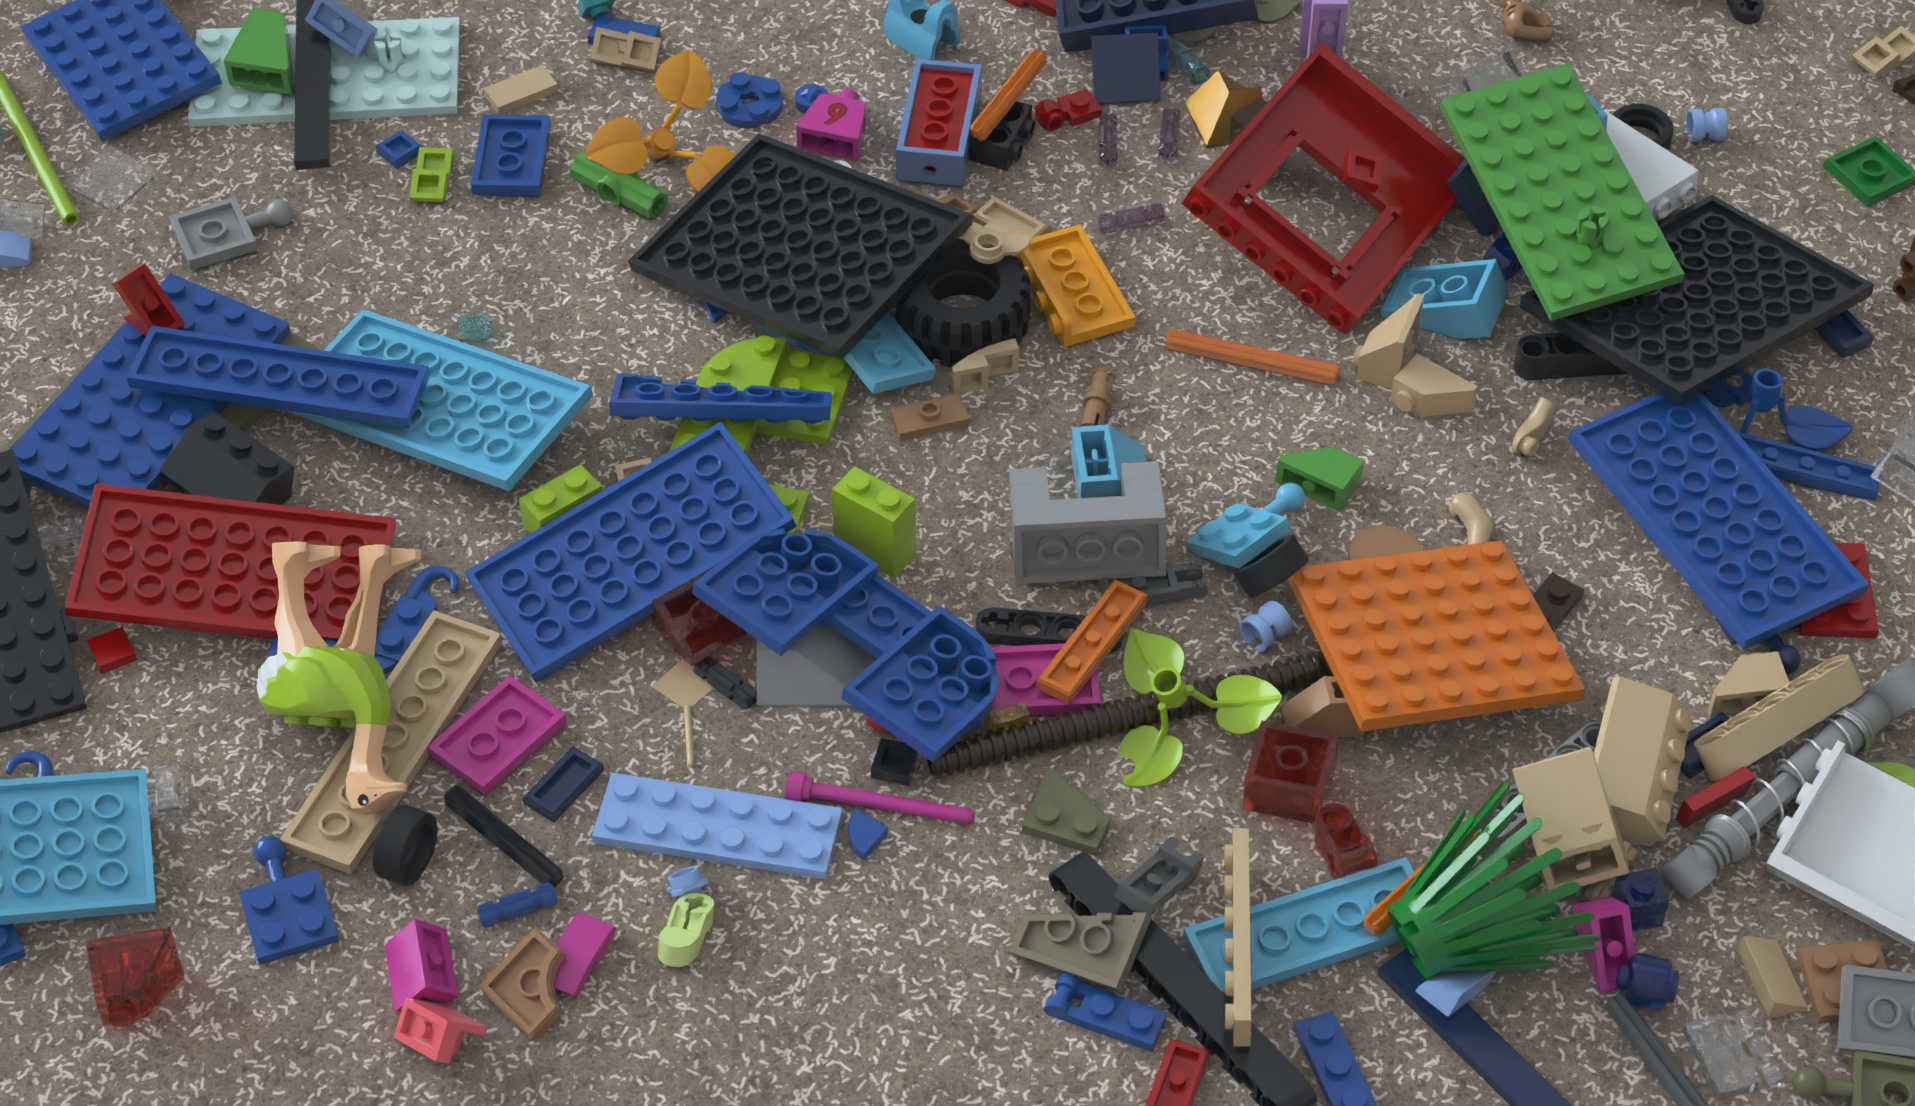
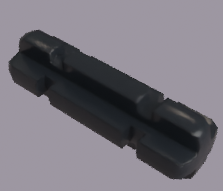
[693,654,757,709]

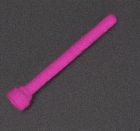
[785,770,975,824]

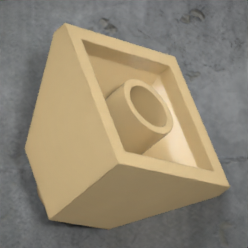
[1352,293,1425,389]

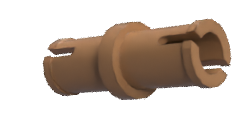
[1079,368,1116,427]

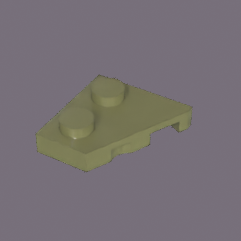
[1022,768,1110,856]

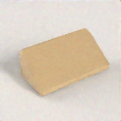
[1738,936,1808,1018]

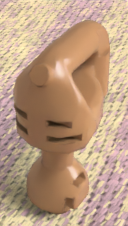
[1497,0,1554,41]

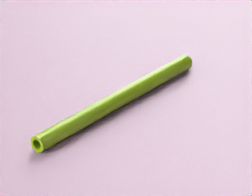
[0,70,80,226]

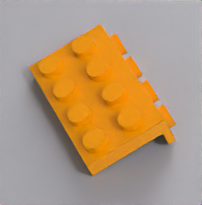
[1012,224,1136,347]

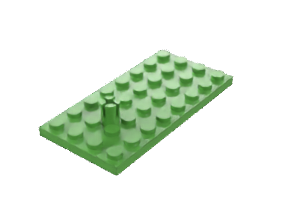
[1440,63,1684,321]

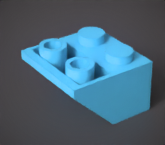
[1071,424,1146,498]

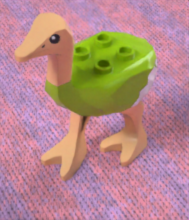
[256,542,421,814]

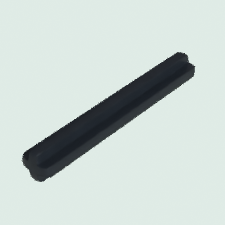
[444,785,564,887]

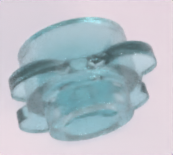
[456,313,492,344]

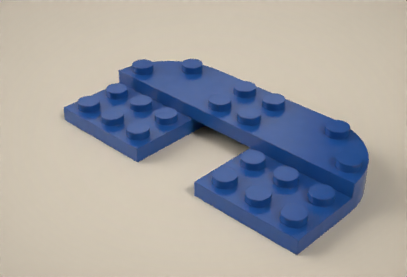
[692,528,999,763]

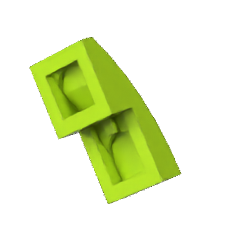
[409,147,455,202]

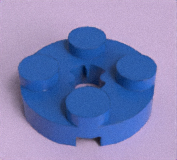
[716,72,783,128]

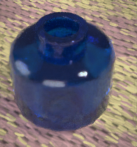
[1615,953,1679,1011]

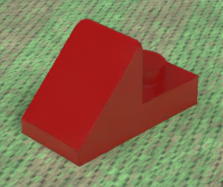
[112,263,185,336]

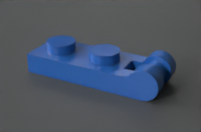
[1044,973,1167,1052]

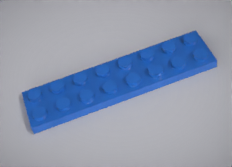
[126,326,430,429]

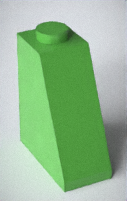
[223,8,294,95]

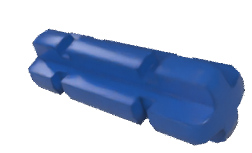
[477,882,557,927]

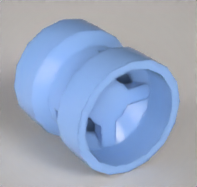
[1686,108,1728,142]
[1239,601,1293,652]

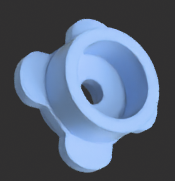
[666,866,709,898]

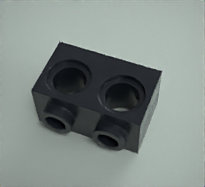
[970,95,1036,171]

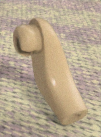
[1512,397,1556,457]
[1449,492,1493,545]

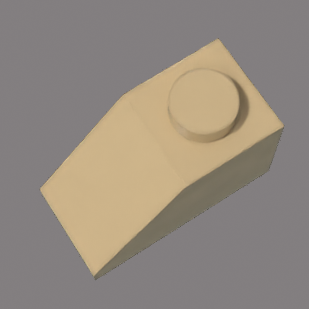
[1390,354,1478,417]
[1708,651,1789,718]

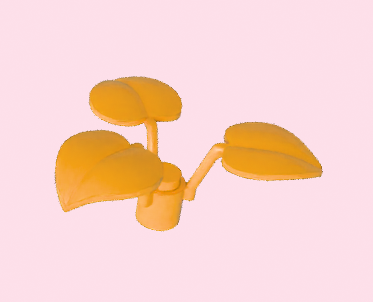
[585,50,736,192]

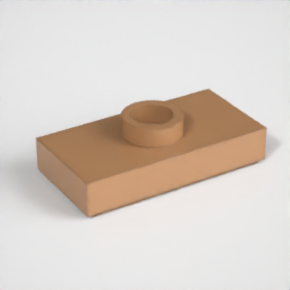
[890,393,969,441]

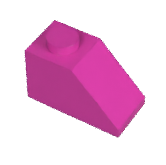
[1573,897,1640,993]

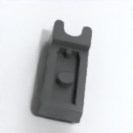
[1114,837,1204,916]

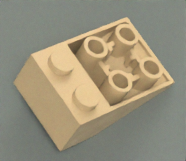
[1513,746,1629,890]

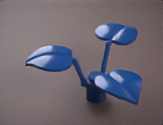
[1706,369,1853,451]

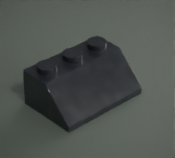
[159,411,294,505]

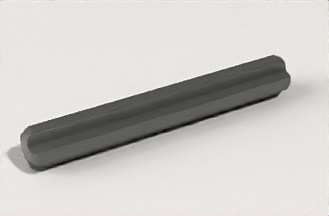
[1606,993,1709,1106]

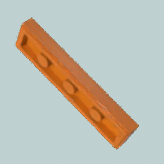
[1036,579,1148,705]

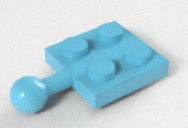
[1186,483,1305,569]

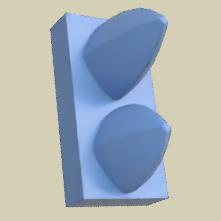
[305,0,378,58]

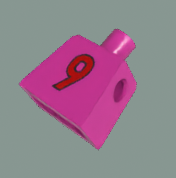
[796,89,866,161]

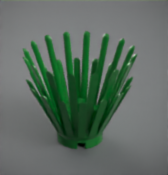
[1386,781,1601,980]

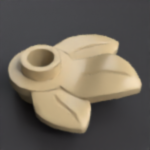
[961,217,1031,264]

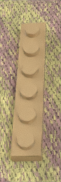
[1224,828,1251,1047]

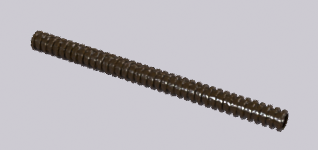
[927,650,1334,779]

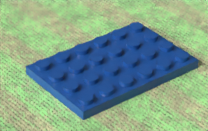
[21,0,222,142]

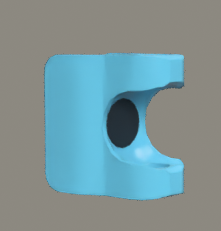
[883,0,960,60]

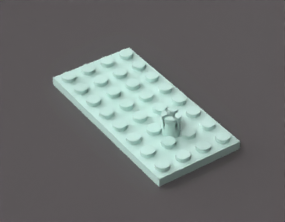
[188,17,460,127]

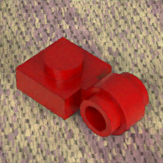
[1035,89,1102,131]

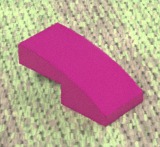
[554,912,616,998]

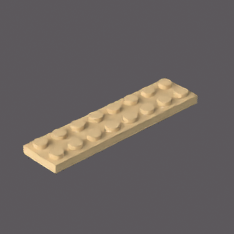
[280,610,502,875]

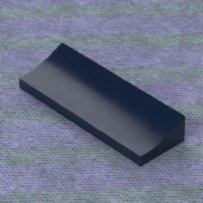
[1056,0,1259,52]

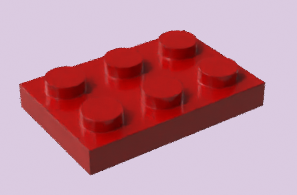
[1799,542,1879,638]

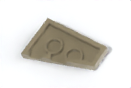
[1009,912,1152,993]

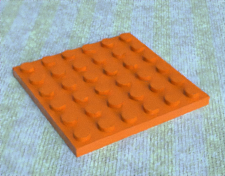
[1287,540,1585,732]

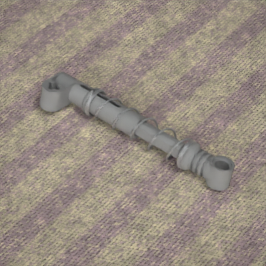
[1660,657,1915,901]

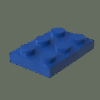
[471,114,551,196]

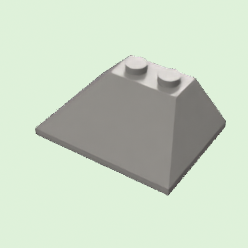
[756,621,874,708]

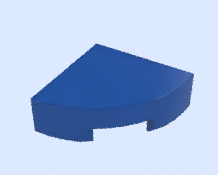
[848,809,888,861]

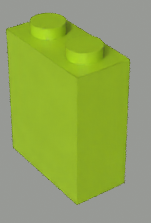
[832,466,916,578]

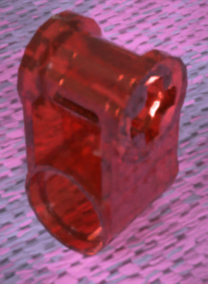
[1314,803,1377,880]

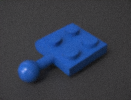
[239,835,339,965]

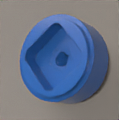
[795,84,828,113]

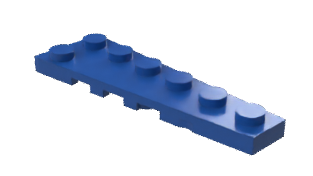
[609,373,832,424]

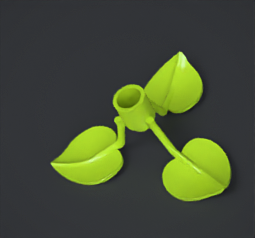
[1118,628,1282,787]

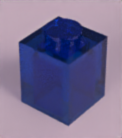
[1611,868,1669,932]

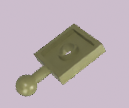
[1792,1050,1915,1106]

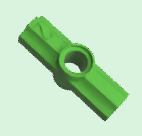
[570,151,668,219]

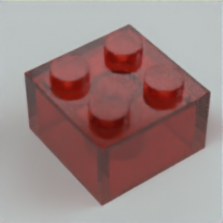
[1243,720,1339,825]

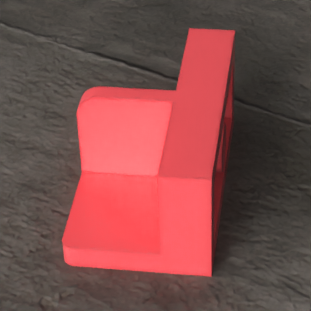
[394,998,488,1064]

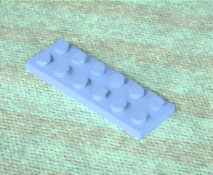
[592,772,843,880]

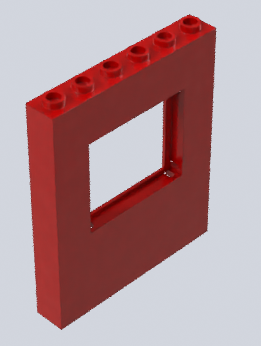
[1181,42,1465,334]

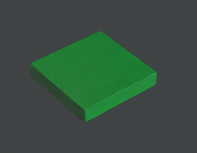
[1823,136,1915,207]

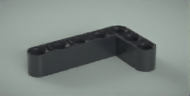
[1514,333,1707,396]

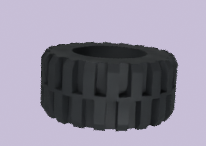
[896,239,1031,367]

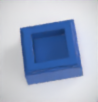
[375,130,423,169]

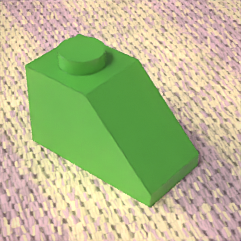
[1275,447,1364,512]

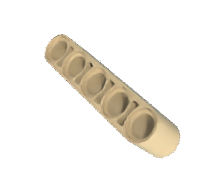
[1694,654,1865,781]

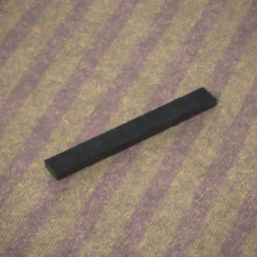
[294,0,331,170]

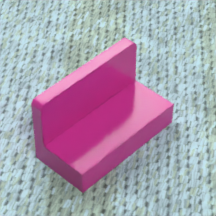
[385,919,458,1012]

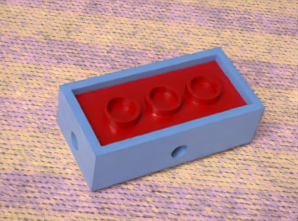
[896,58,982,186]

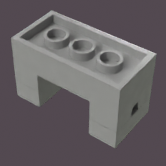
[1009,461,1166,584]

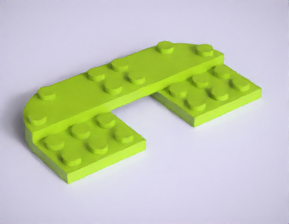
[669,335,855,534]

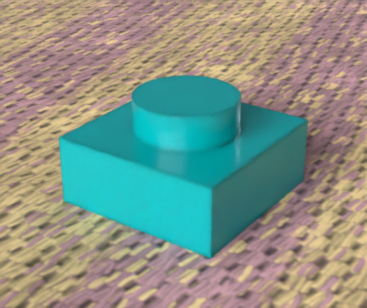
[577,0,615,19]

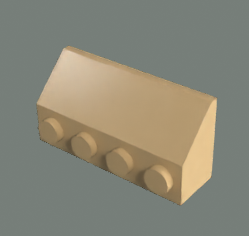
[1594,676,1692,846]

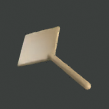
[651,657,714,768]

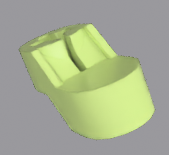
[658,893,714,967]

